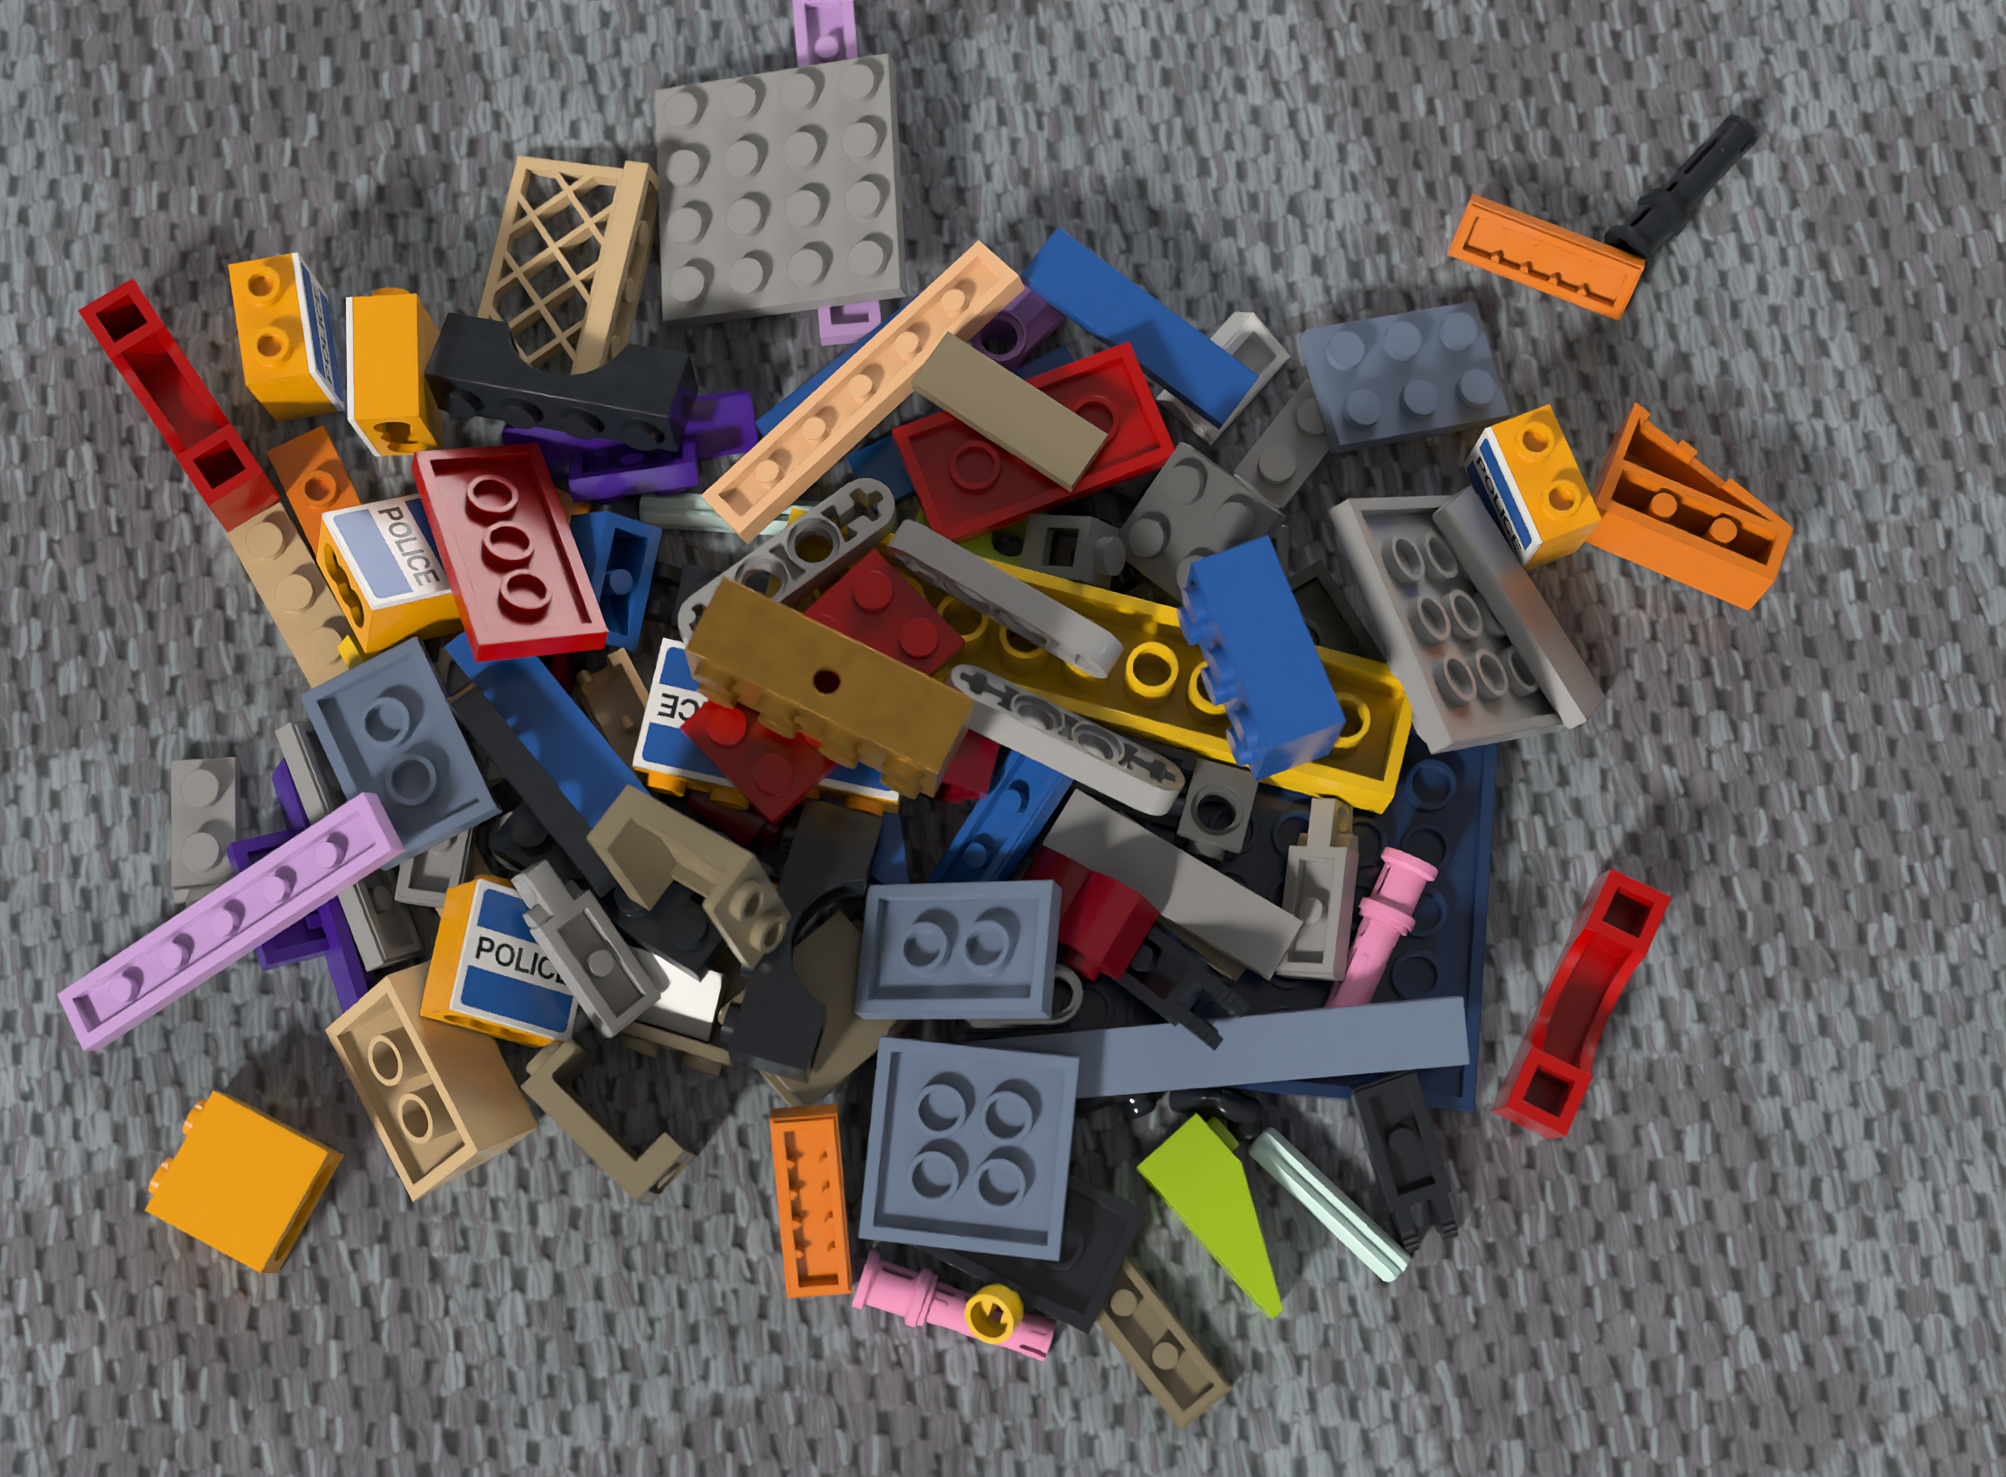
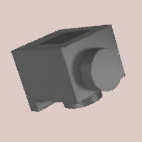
[1019,514,1126,590]

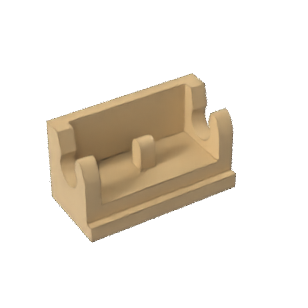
[575,647,651,792]

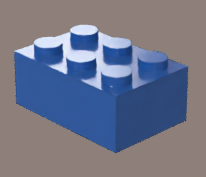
[1177,535,1346,781]

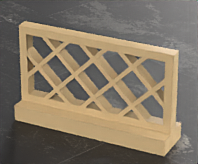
[477,156,660,375]

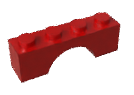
[78,278,282,533]
[1491,868,1672,1140]

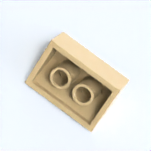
[325,960,539,1201]

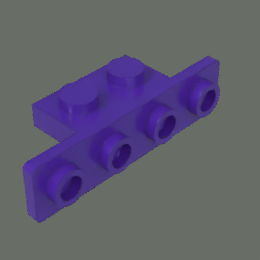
[502,390,759,505]
[226,758,373,1014]

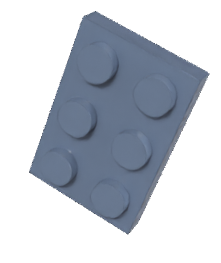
[1299,301,1510,454]
[300,636,503,871]
[854,880,1062,1020]

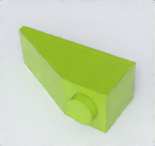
[1135,1113,1283,1319]

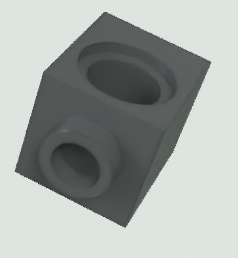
[1173,758,1259,865]

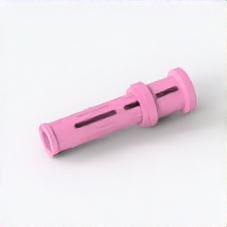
[1323,847,1439,1008]
[851,1249,1056,1362]

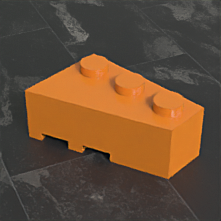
[1584,402,1794,611]

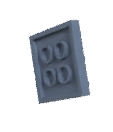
[859,1035,1081,1261]

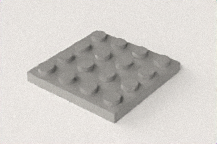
[655,53,907,327]
[1328,494,1567,754]

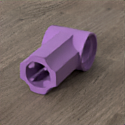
[971,284,1068,372]

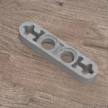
[678,478,895,646]
[885,520,1124,679]
[944,664,1185,816]

